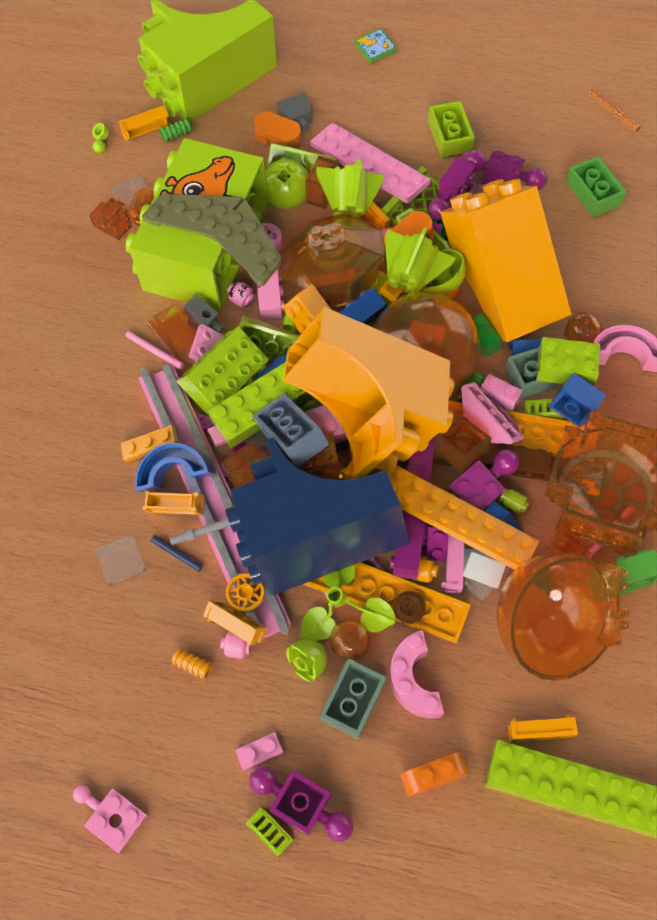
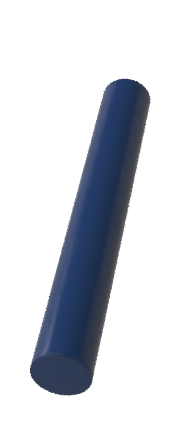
[150,535,203,572]

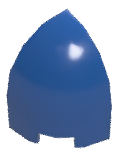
[508,339,542,356]

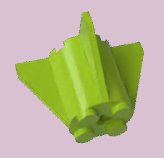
[316,159,384,220]
[385,227,456,295]

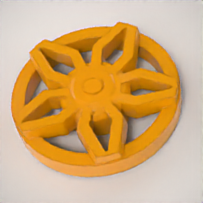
[226,574,264,612]

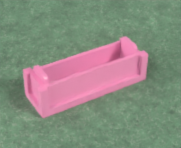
[441,534,464,594]

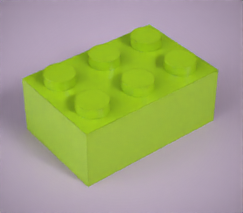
[428,101,475,158]
[536,337,600,386]

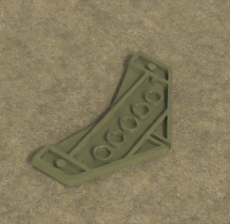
[142,194,281,286]

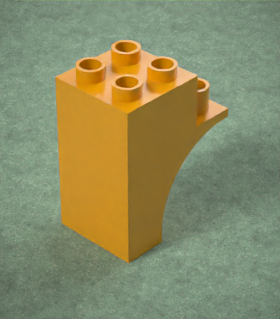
[440,179,572,342]
[283,307,454,479]

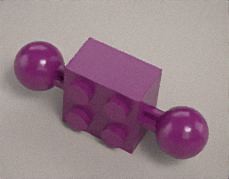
[428,150,486,220]
[461,150,548,190]
[449,450,519,510]
[249,766,354,842]

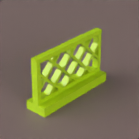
[382,166,439,226]

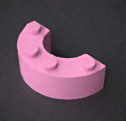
[594,325,657,372]
[390,630,444,719]

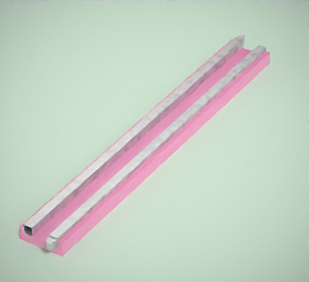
[138,364,291,639]

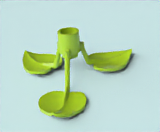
[300,565,396,641]

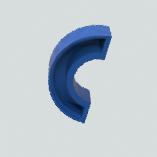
[135,443,216,493]

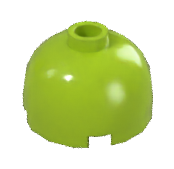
[286,638,328,682]

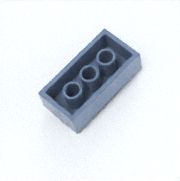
[253,394,329,468]

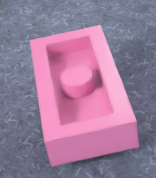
[235,732,284,771]

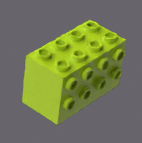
[176,326,269,414]

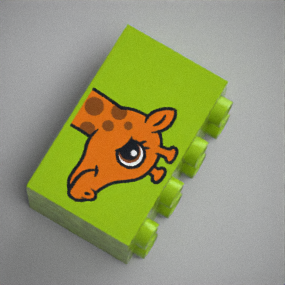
[126,138,268,312]

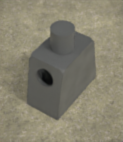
[276,92,312,132]
[184,294,224,334]

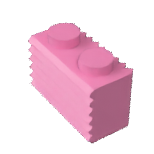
[481,374,522,412]

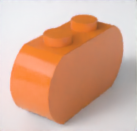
[254,111,301,148]
[384,211,434,245]
[400,752,470,797]

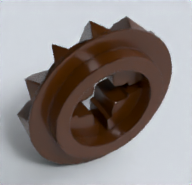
[393,591,426,624]

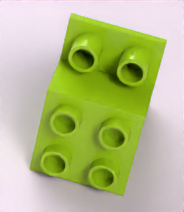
[138,0,277,123]

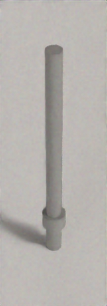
[169,518,230,545]

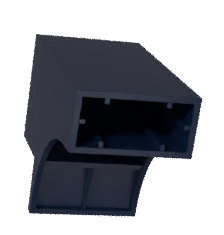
[225,437,410,596]

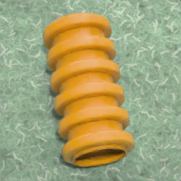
[172,647,212,680]

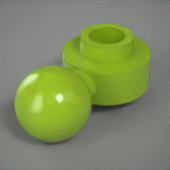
[92,123,109,153]

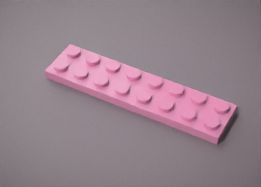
[310,122,430,204]

